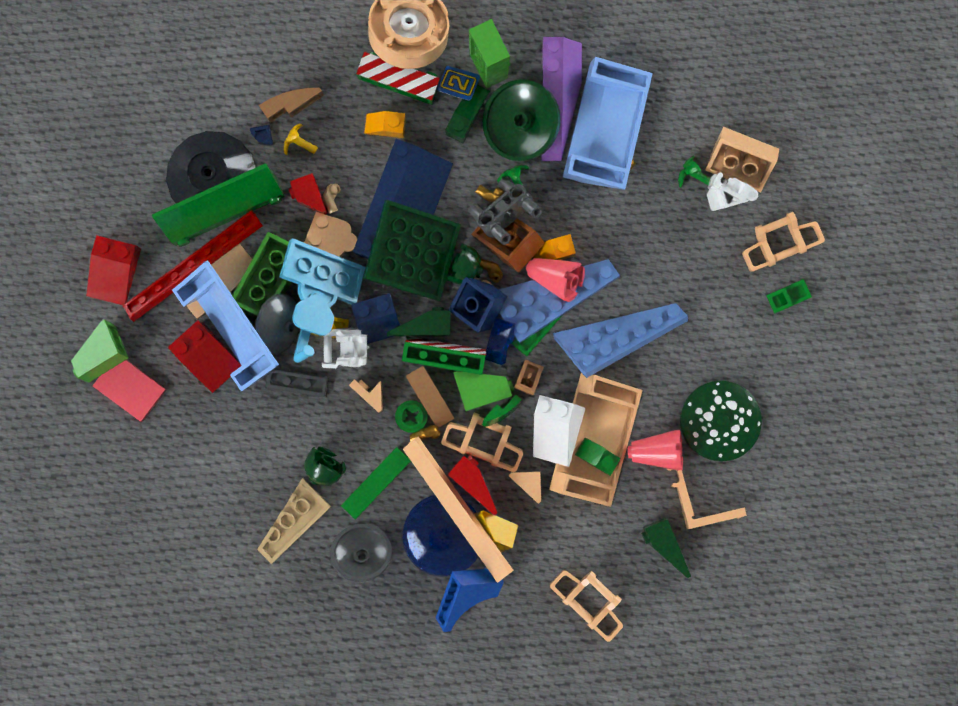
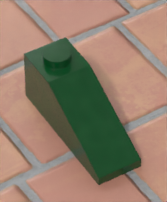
[445,85,490,144]
[387,307,450,337]
[641,518,691,578]

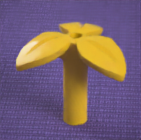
[284,123,318,155]

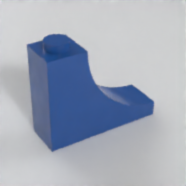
[436,569,504,632]

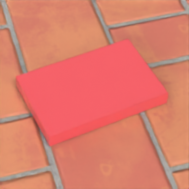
[93,360,167,422]

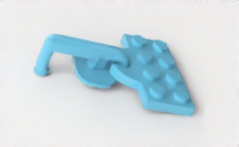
[280,238,365,363]

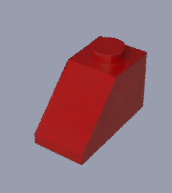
[288,173,328,215]

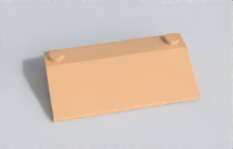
[549,373,643,507]

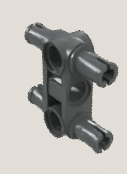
[468,177,542,245]

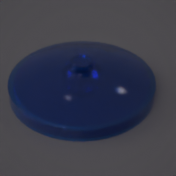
[402,495,479,577]

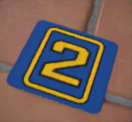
[437,66,480,101]

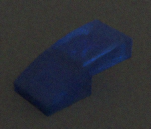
[485,318,515,365]

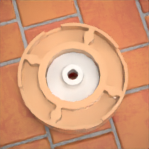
[368,0,450,69]

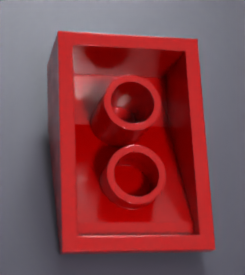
[86,235,141,305]
[168,320,242,393]
[448,455,497,515]

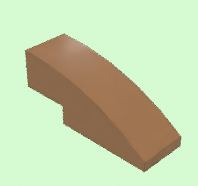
[259,88,324,123]
[406,366,455,428]

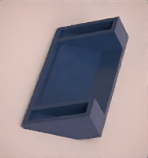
[353,138,453,259]

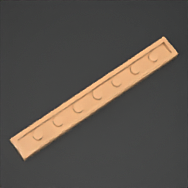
[403,437,514,583]

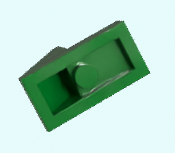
[575,438,621,476]

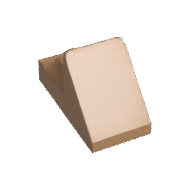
[349,379,383,413]

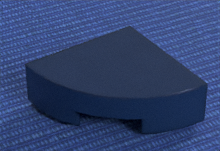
[250,125,273,145]

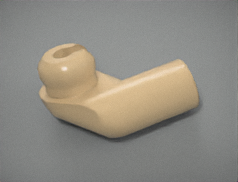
[322,183,341,214]

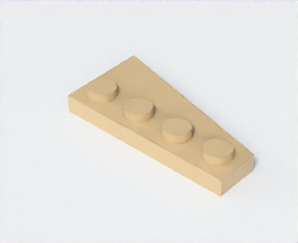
[257,477,331,564]

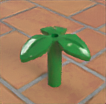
[678,155,710,188]
[497,165,529,185]

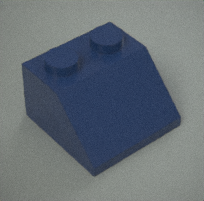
[448,277,508,333]
[351,293,400,344]

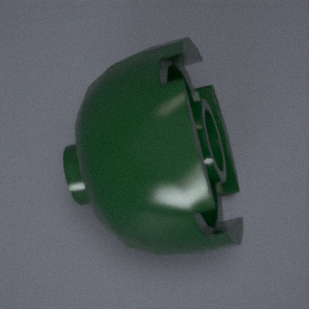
[447,243,483,285]
[304,446,346,486]

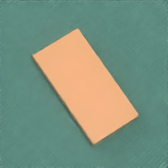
[187,243,252,319]

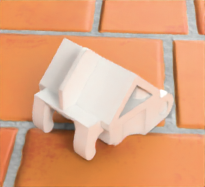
[707,172,758,211]
[322,327,369,369]

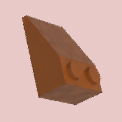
[471,218,545,273]

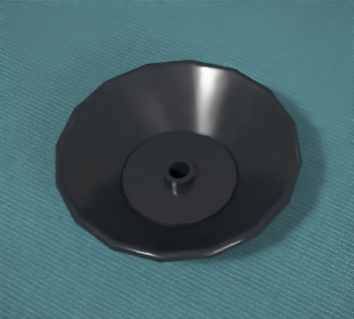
[166,131,256,203]

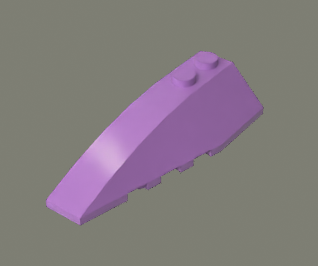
[541,37,582,161]

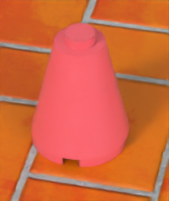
[526,258,585,302]
[628,430,683,471]

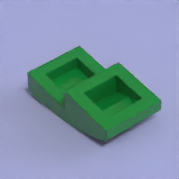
[766,279,812,314]
[482,395,522,427]

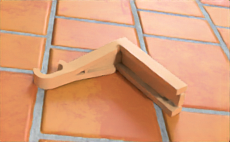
[666,469,747,529]

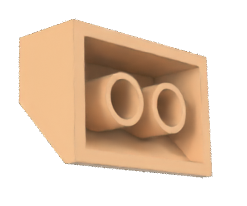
[705,127,779,193]

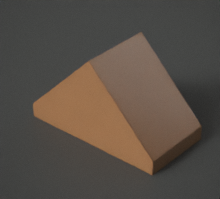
[514,359,544,396]

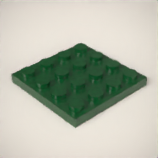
[363,200,461,301]

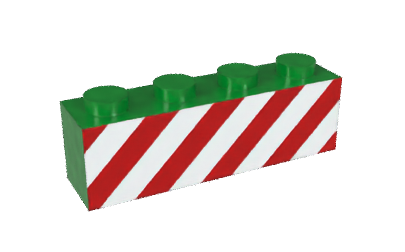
[356,51,440,105]
[402,336,486,375]

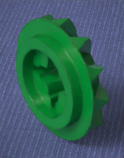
[395,400,428,433]

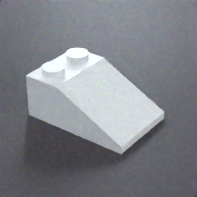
[533,395,585,467]

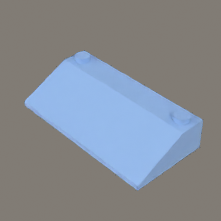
[563,57,653,190]
[172,260,279,391]

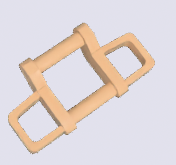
[742,212,825,272]
[441,412,523,472]
[550,570,623,642]

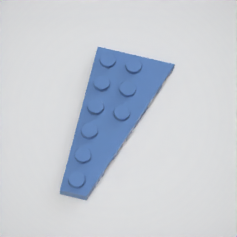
[499,259,620,343]
[553,303,688,378]

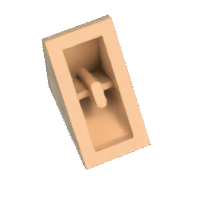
[508,471,541,504]

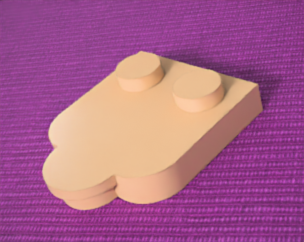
[304,212,357,257]

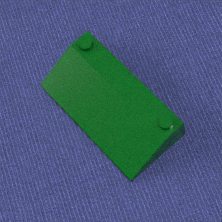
[152,163,285,247]

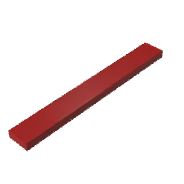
[123,210,263,322]

